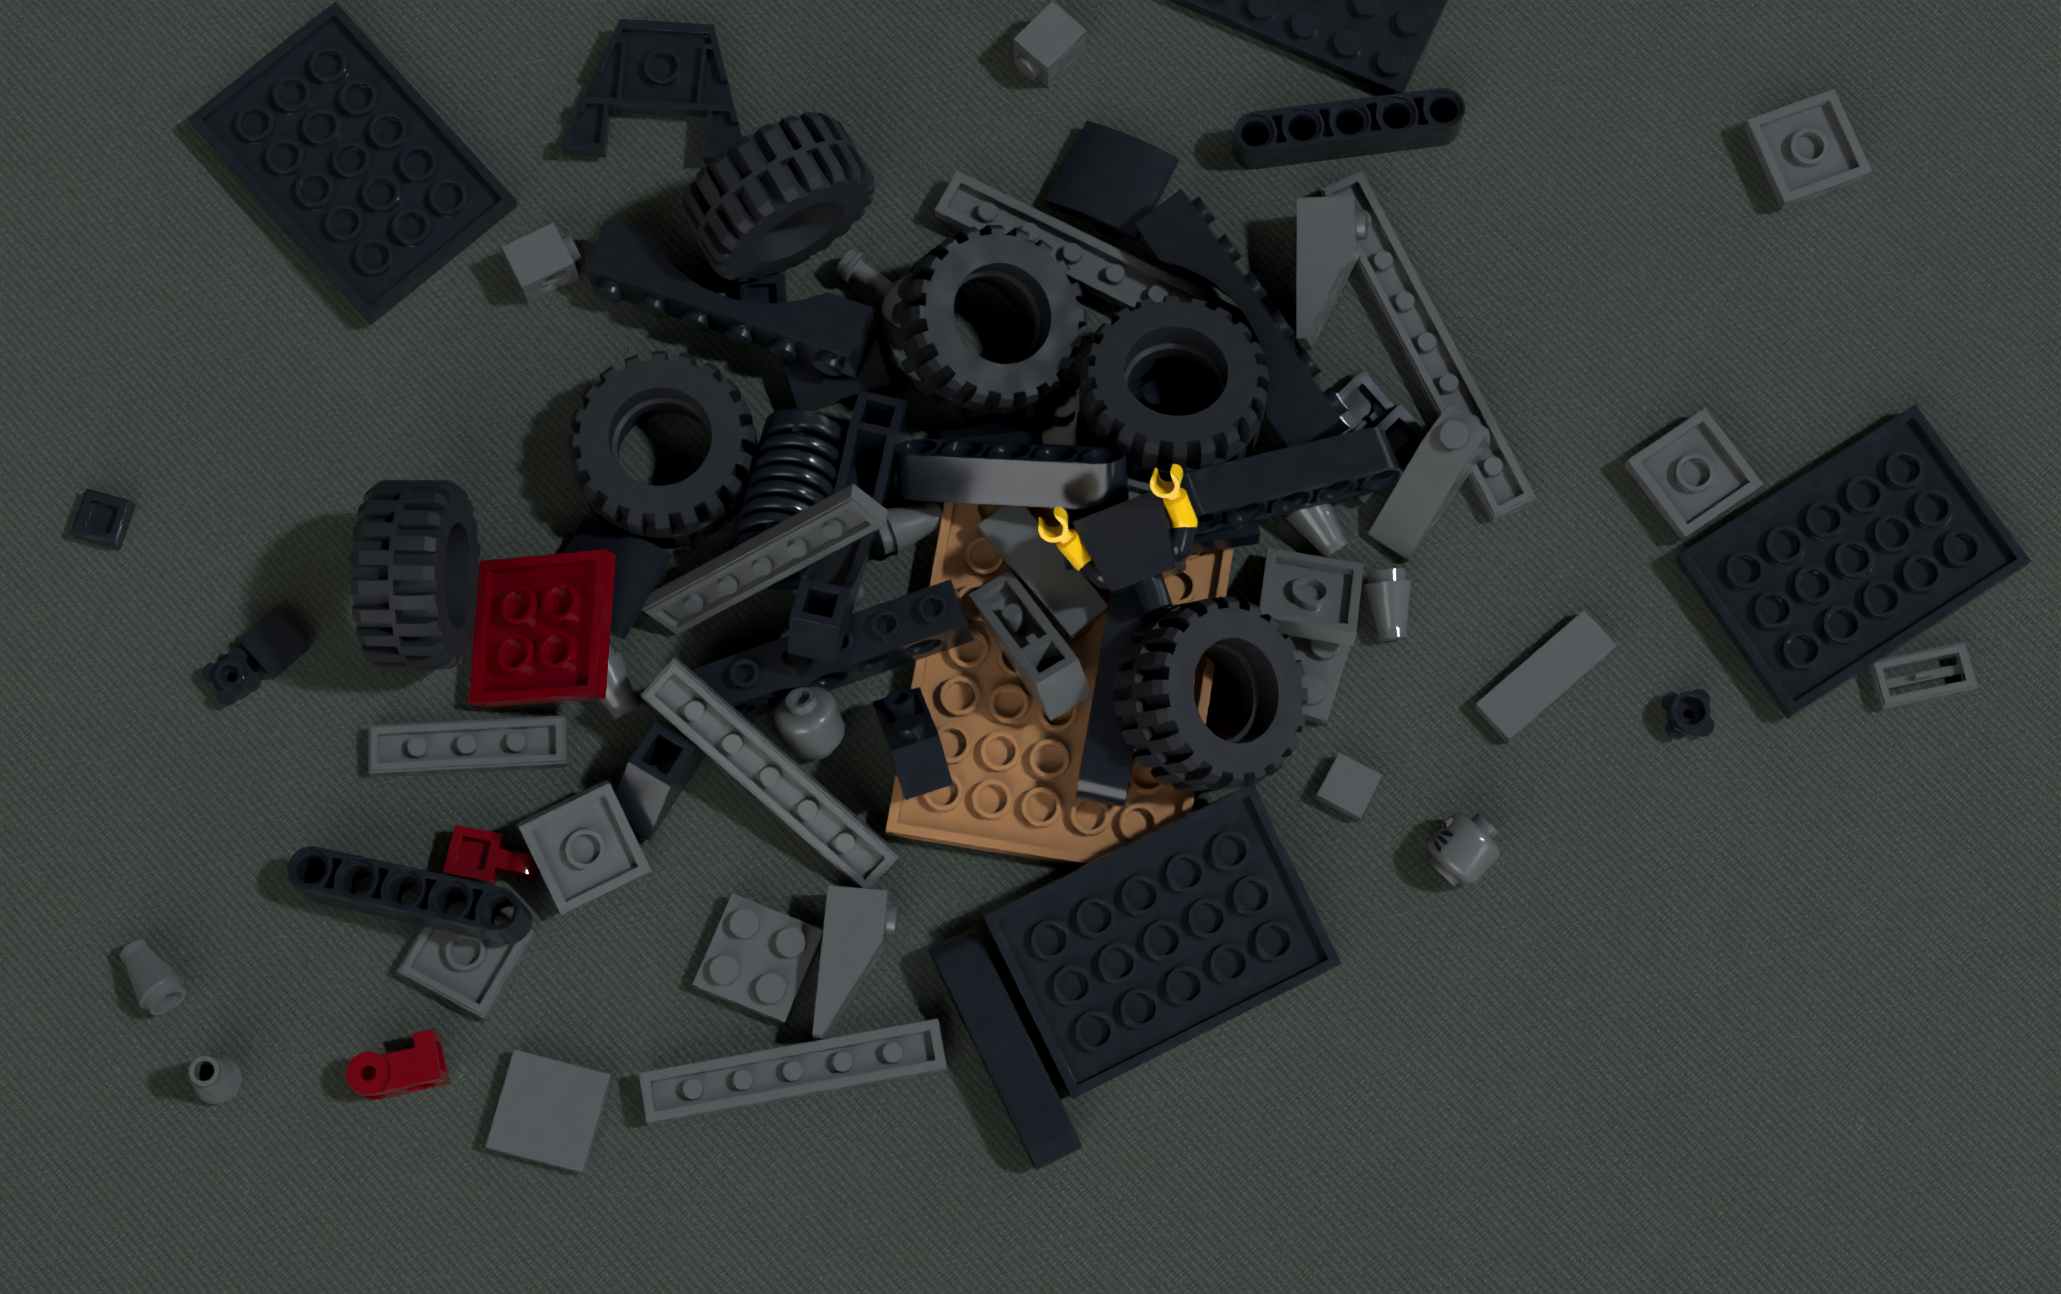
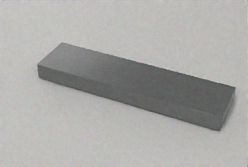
[368,715,568,777]

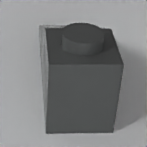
[1296,195,1368,350]
[1368,404,1491,562]
[968,570,1093,721]
[812,885,898,1041]

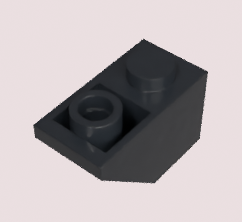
[873,687,953,800]
[615,720,703,841]

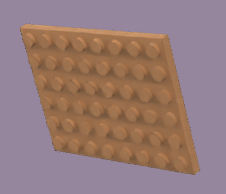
[886,502,1234,867]

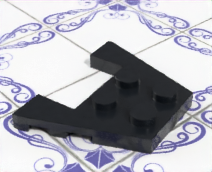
[561,19,742,164]

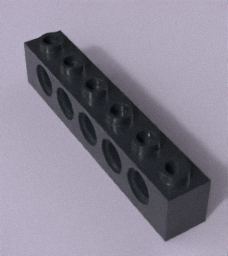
[691,579,974,719]

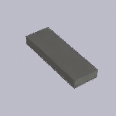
[978,505,1109,640]
[1474,610,1617,743]

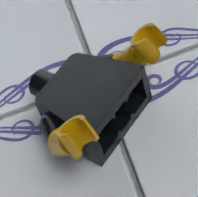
[1038,464,1198,615]

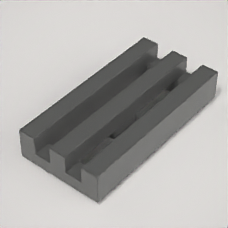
[1867,642,1978,712]

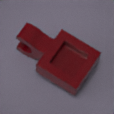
[443,824,537,886]

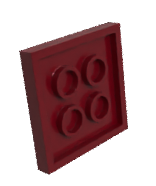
[469,549,616,708]

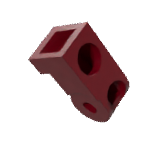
[346,1029,450,1100]

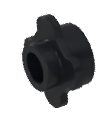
[203,648,261,706]
[1661,689,1715,740]

